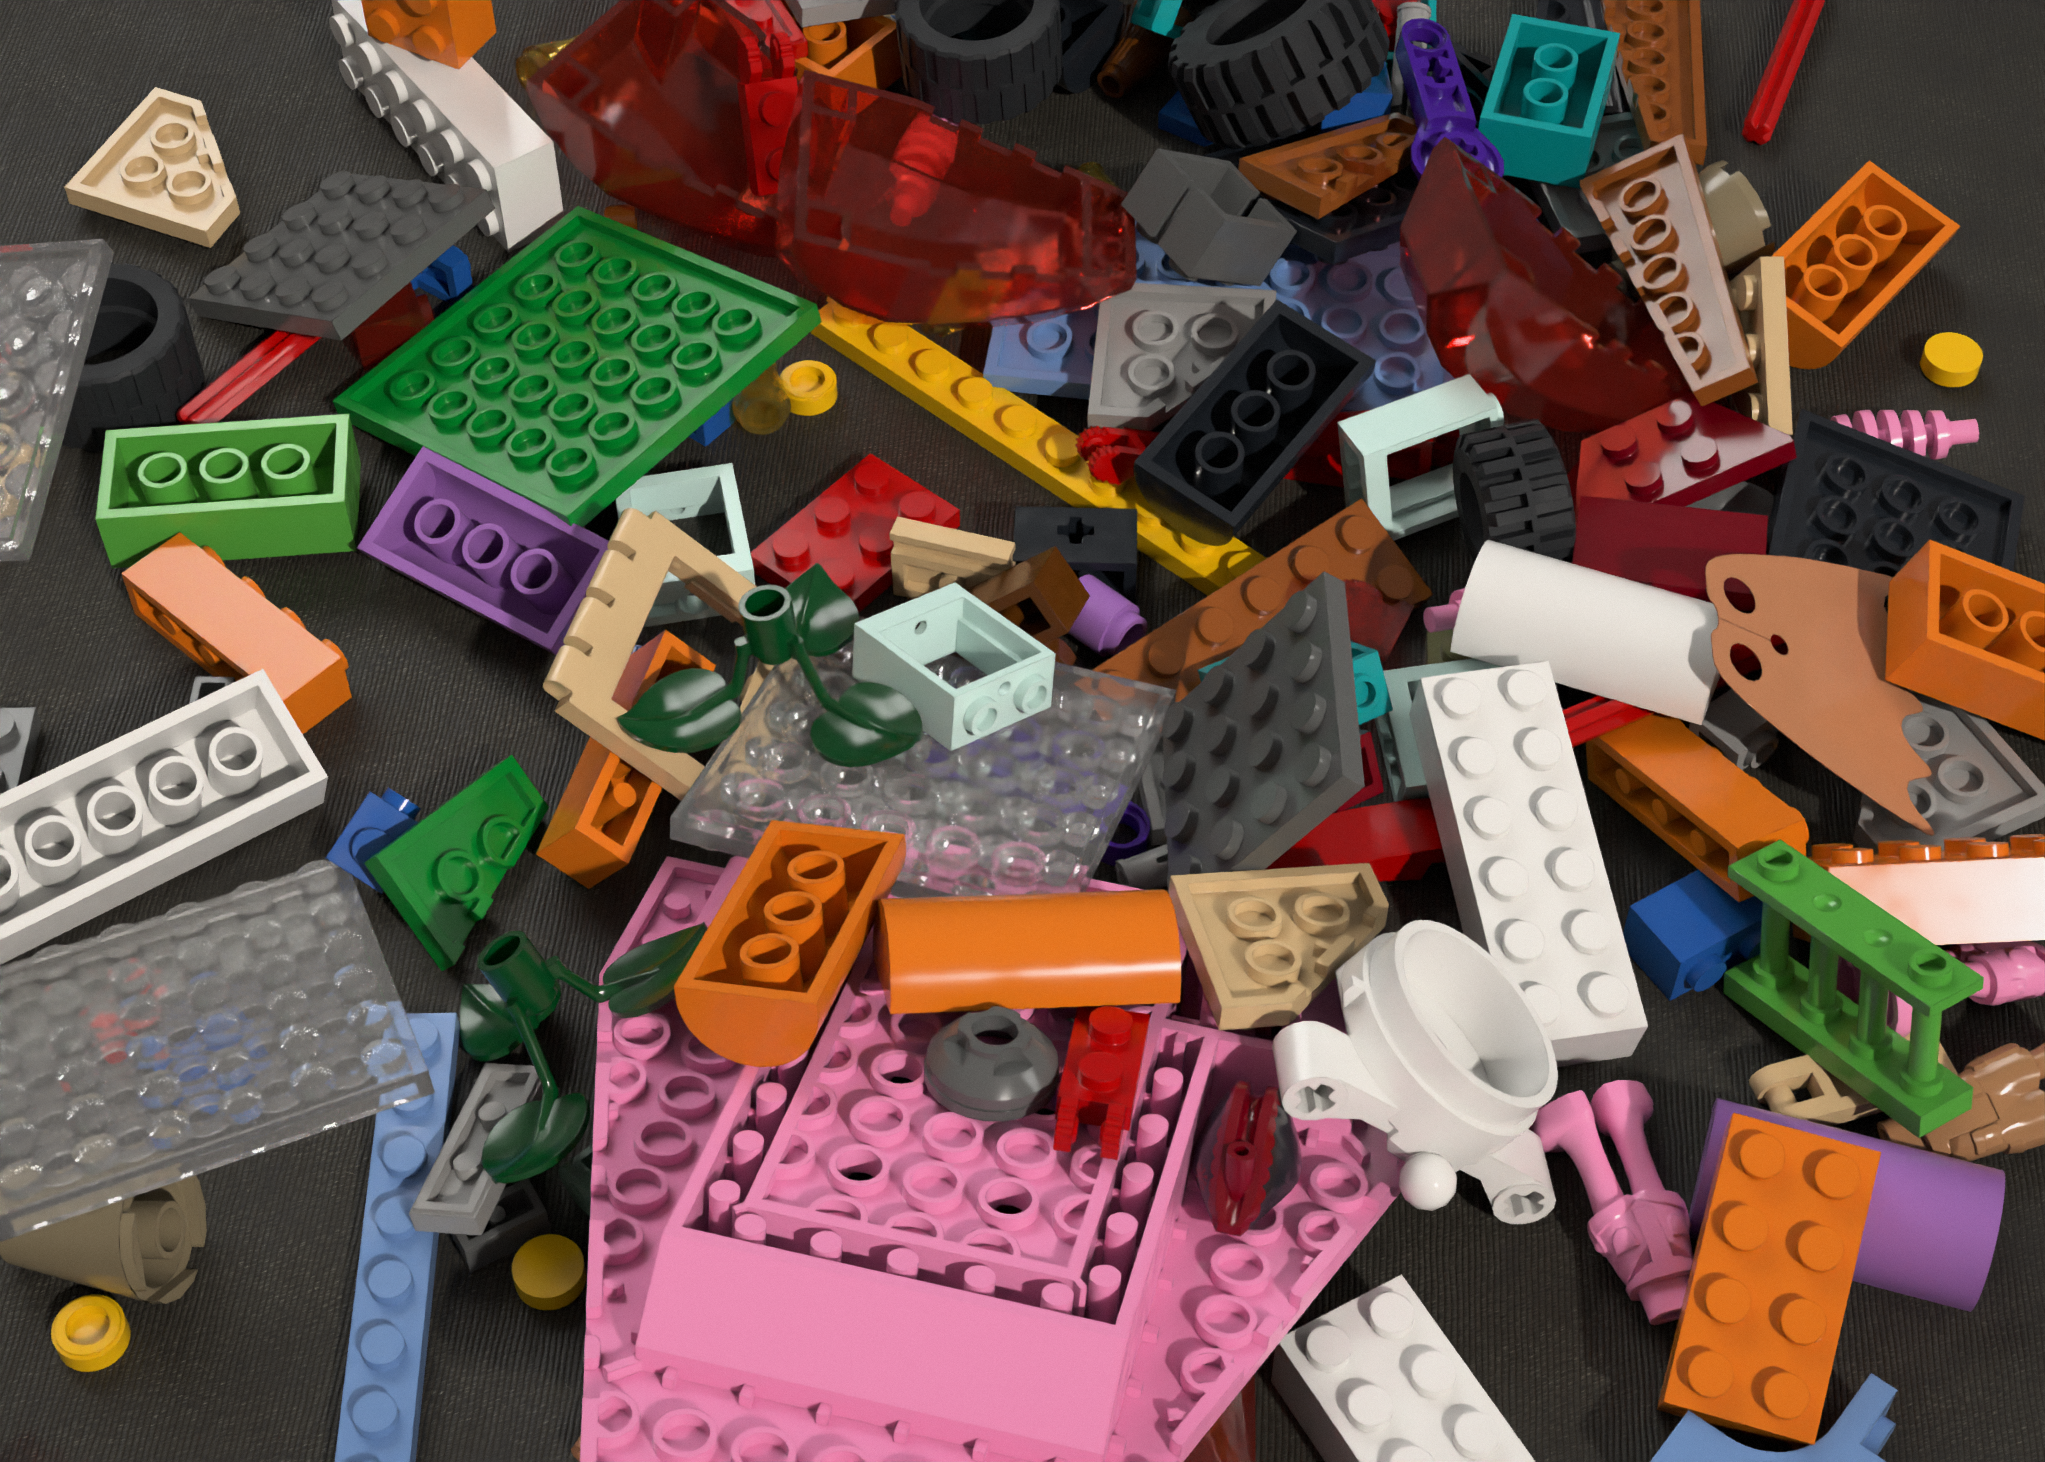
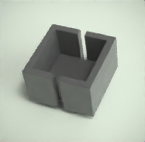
[1121,148,1297,286]

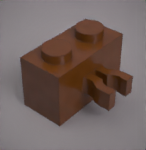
[952,546,1090,679]

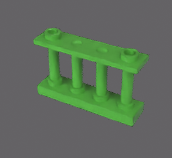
[1724,839,1984,1138]

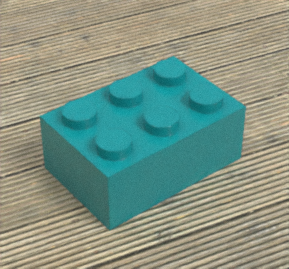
[1478,14,1620,189]

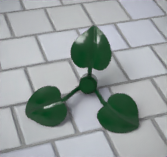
[617,563,923,767]
[460,922,708,1184]

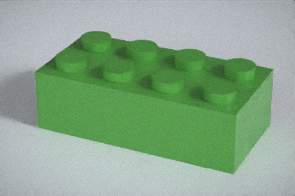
[95,414,361,568]

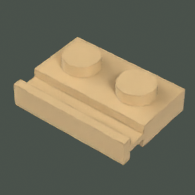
[889,516,1016,599]

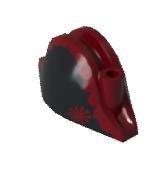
[1191,1080,1302,1237]

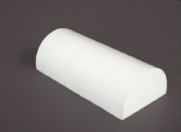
[1450,540,1731,725]

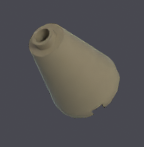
[1608,160,1775,298]
[0,1157,207,1304]

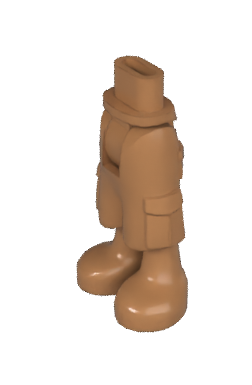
[1877,1043,2045,1162]

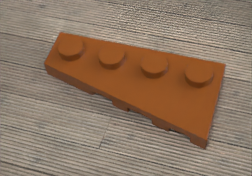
[1238,112,1418,219]

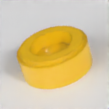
[1920,332,1983,387]
[779,360,838,416]
[512,1234,587,1310]
[51,1294,131,1372]

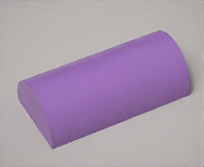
[357,447,609,655]
[1689,1098,2005,1312]

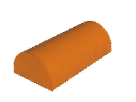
[1771,160,1960,369]
[674,820,906,1067]
[873,889,1181,1014]

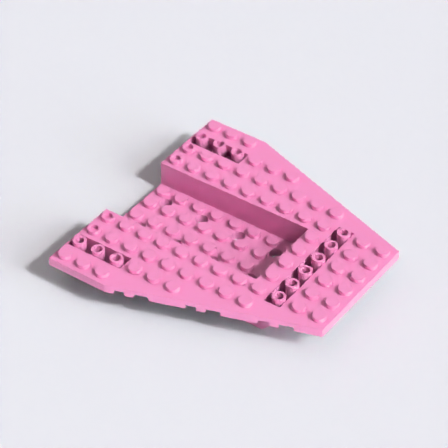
[580,818,1405,1462]

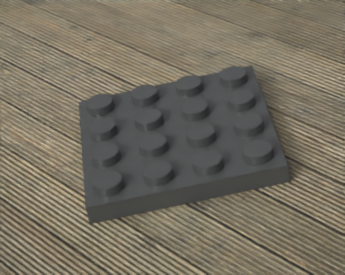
[188,171,495,341]
[1160,571,1365,888]

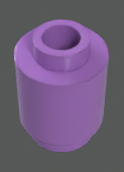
[1068,574,1147,658]

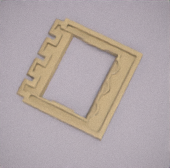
[543,508,823,842]

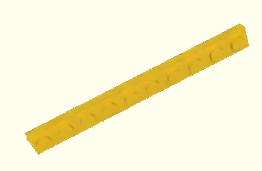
[811,288,1267,596]

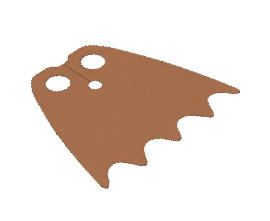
[1705,554,1935,836]

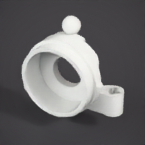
[1272,920,1558,1224]

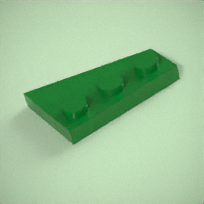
[364,755,549,971]

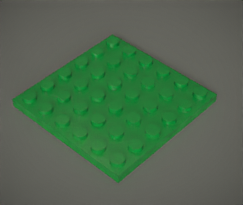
[332,206,822,527]

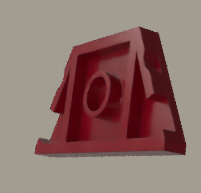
[1574,393,1797,525]

